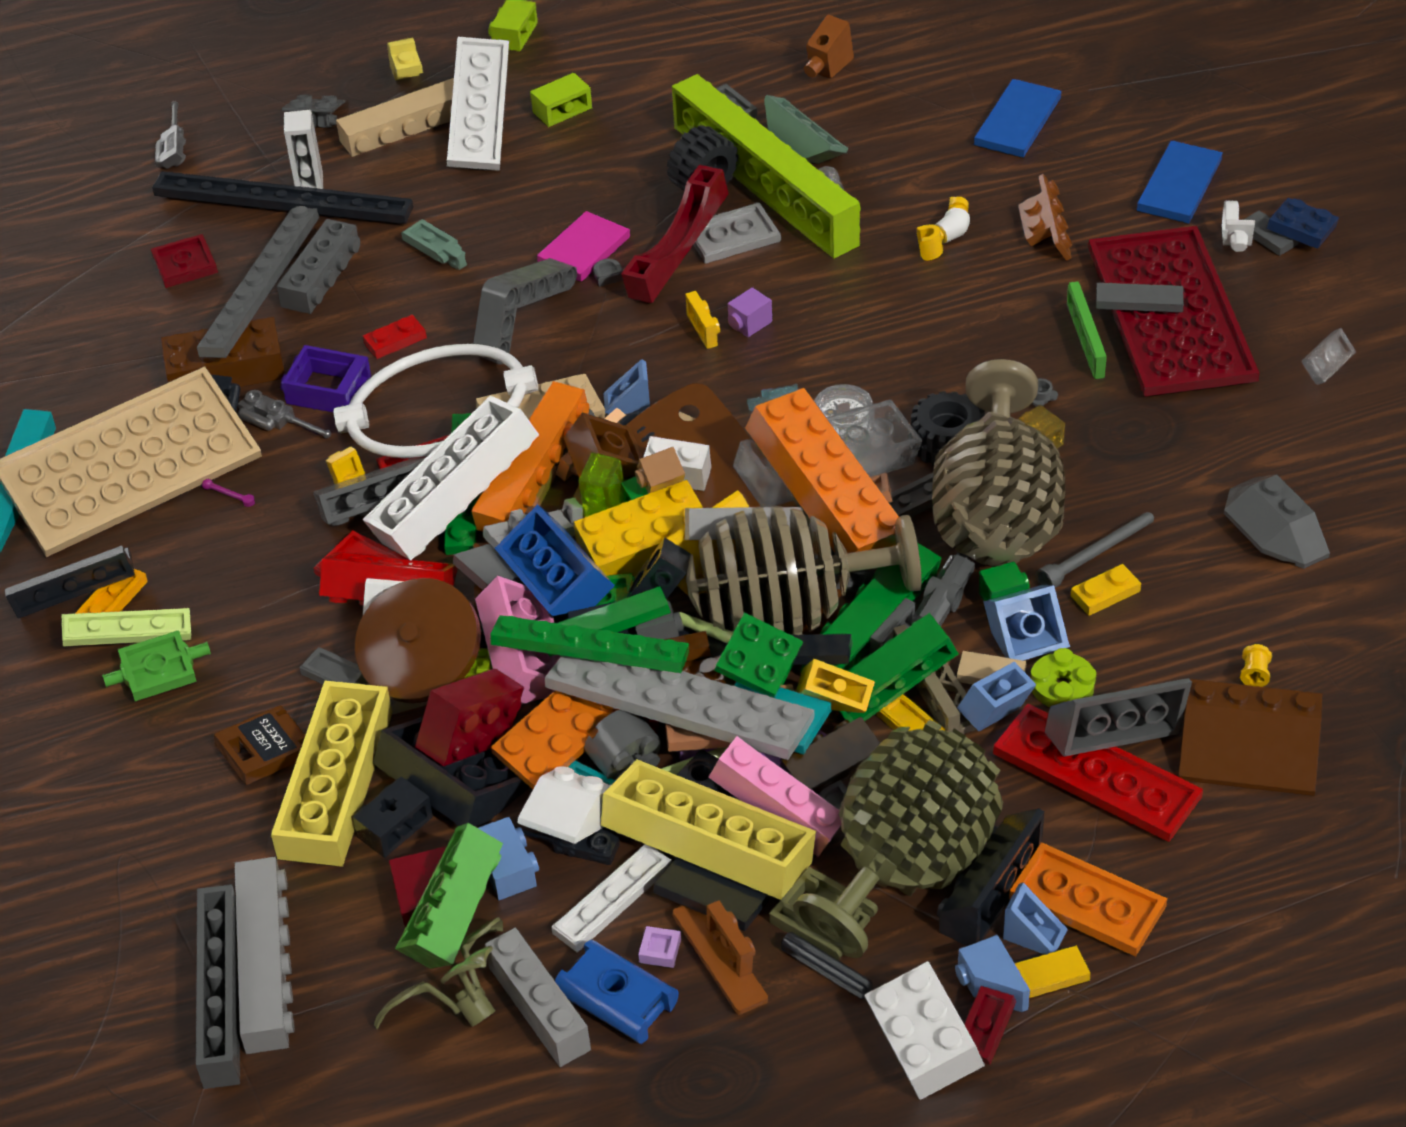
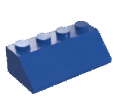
[494,504,615,616]

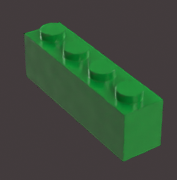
[839,613,959,722]

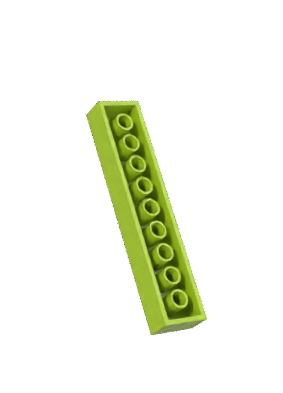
[672,74,861,259]

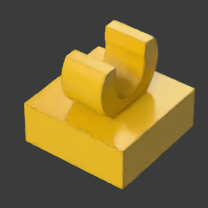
[326,447,365,484]

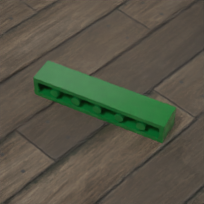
[801,543,942,673]

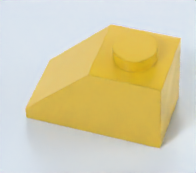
[796,659,875,713]

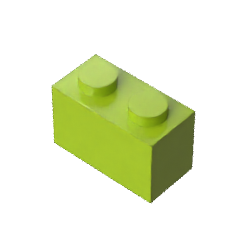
[488,0,538,51]
[530,73,592,127]

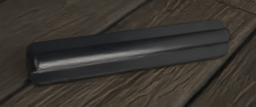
[781,932,873,999]

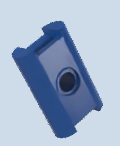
[555,940,679,1043]

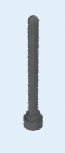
[1035,512,1154,588]

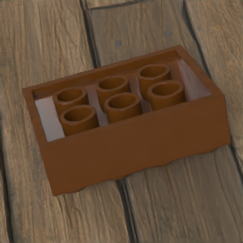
[1179,679,1323,796]

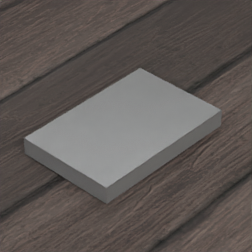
[693,203,781,264]

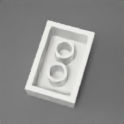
[865,961,985,1100]

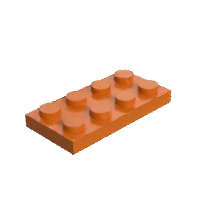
[491,690,619,789]
[1009,842,1167,957]

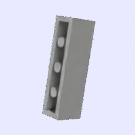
[485,927,591,1067]

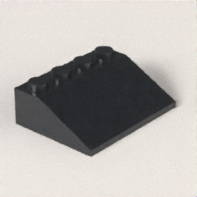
[373,717,530,827]

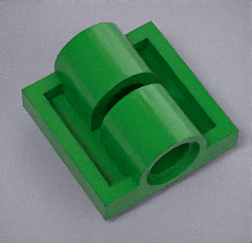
[714,612,803,698]

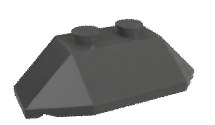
[1224,474,1330,569]

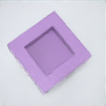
[639,926,681,968]

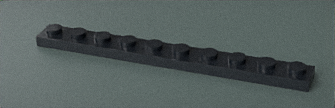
[152,171,414,224]

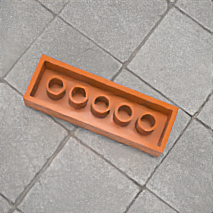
[745,388,899,553]

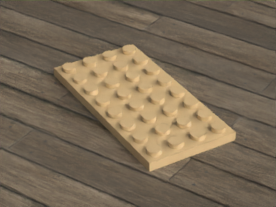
[0,366,262,557]

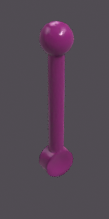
[201,478,255,507]

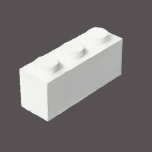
[284,110,323,189]

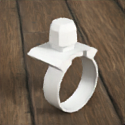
[1222,201,1255,252]

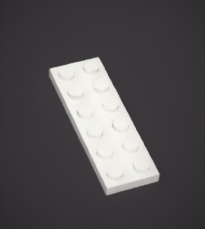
[447,37,509,170]

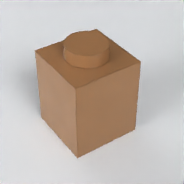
[635,446,685,494]

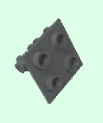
[282,95,345,128]

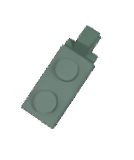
[402,219,467,270]

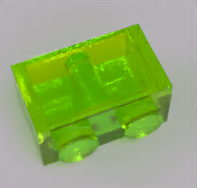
[578,452,624,517]

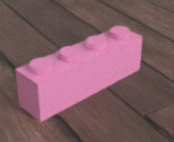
[709,736,841,857]

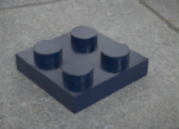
[1266,198,1339,249]

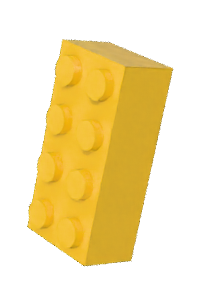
[574,480,703,576]

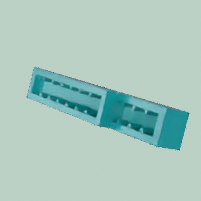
[0,409,56,553]

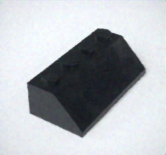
[937,808,1045,946]

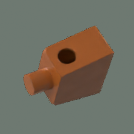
[803,14,854,78]

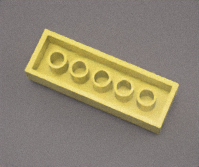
[271,681,393,867]
[601,759,816,900]

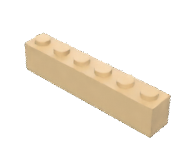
[336,78,454,157]

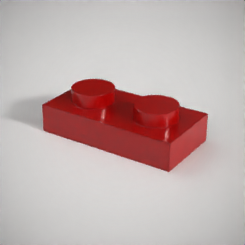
[363,314,427,359]

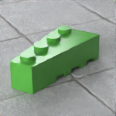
[395,823,503,969]

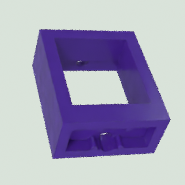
[281,345,371,413]

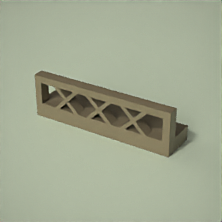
[893,624,976,734]

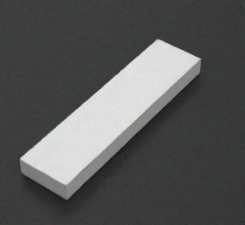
[552,844,672,952]

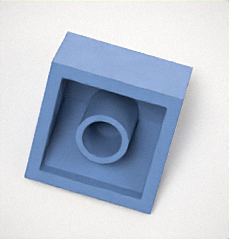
[983,585,1070,661]

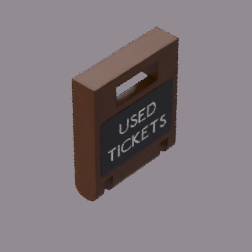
[214,706,306,785]

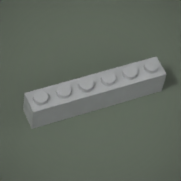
[235,857,294,1054]

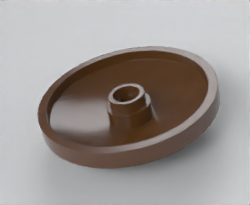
[355,578,481,703]

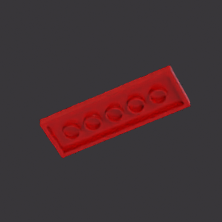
[993,704,1203,842]

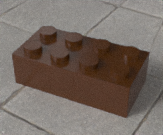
[161,317,285,387]

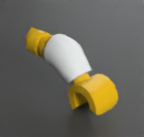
[916,197,970,261]

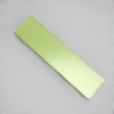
[62,608,191,646]

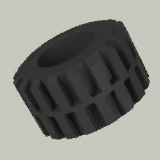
[667,125,738,191]
[911,391,985,466]

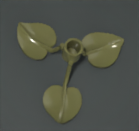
[374,917,503,1030]

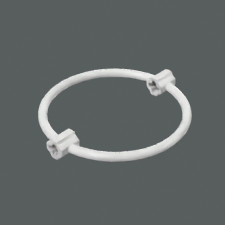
[334,344,538,458]

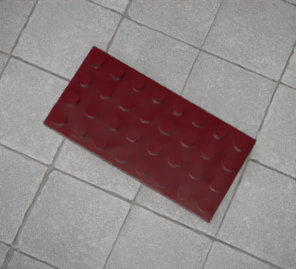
[1088,226,1260,396]

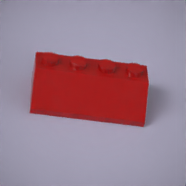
[319,551,458,606]

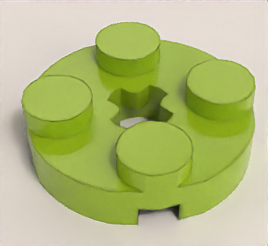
[1030,648,1096,707]

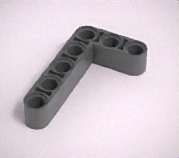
[473,258,577,364]

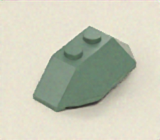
[764,95,848,164]

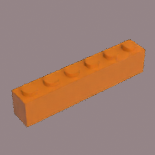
[472,381,590,532]

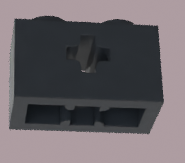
[353,776,433,858]

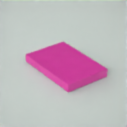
[537,211,630,282]

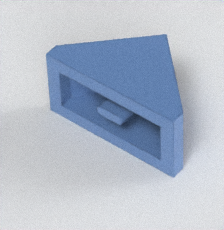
[604,359,650,415]
[1003,883,1068,955]

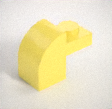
[387,38,423,80]

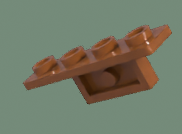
[1018,174,1072,261]
[673,900,768,1015]

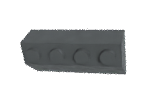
[1045,678,1192,757]

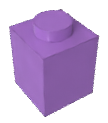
[728,287,772,337]

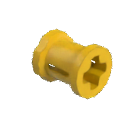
[1240,644,1272,687]

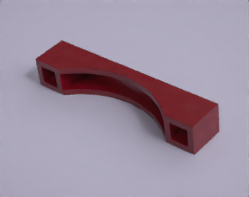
[621,165,729,303]

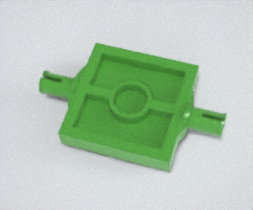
[102,630,211,701]

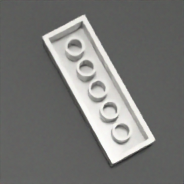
[362,396,539,560]

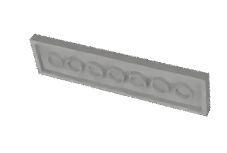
[545,656,815,760]

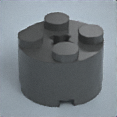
[584,710,661,780]

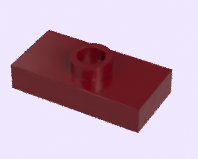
[964,986,1016,1065]

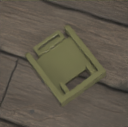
[769,867,878,960]

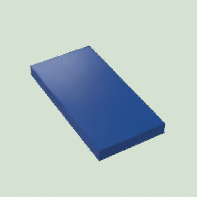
[974,79,1061,158]
[1137,140,1223,223]

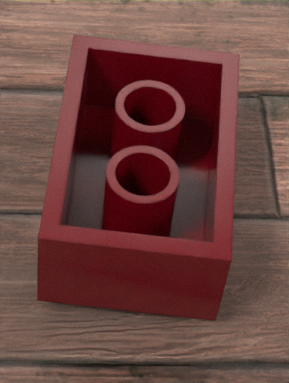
[415,668,524,766]

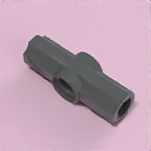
[912,552,975,626]

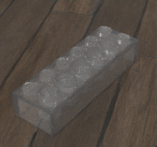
[733,399,922,507]

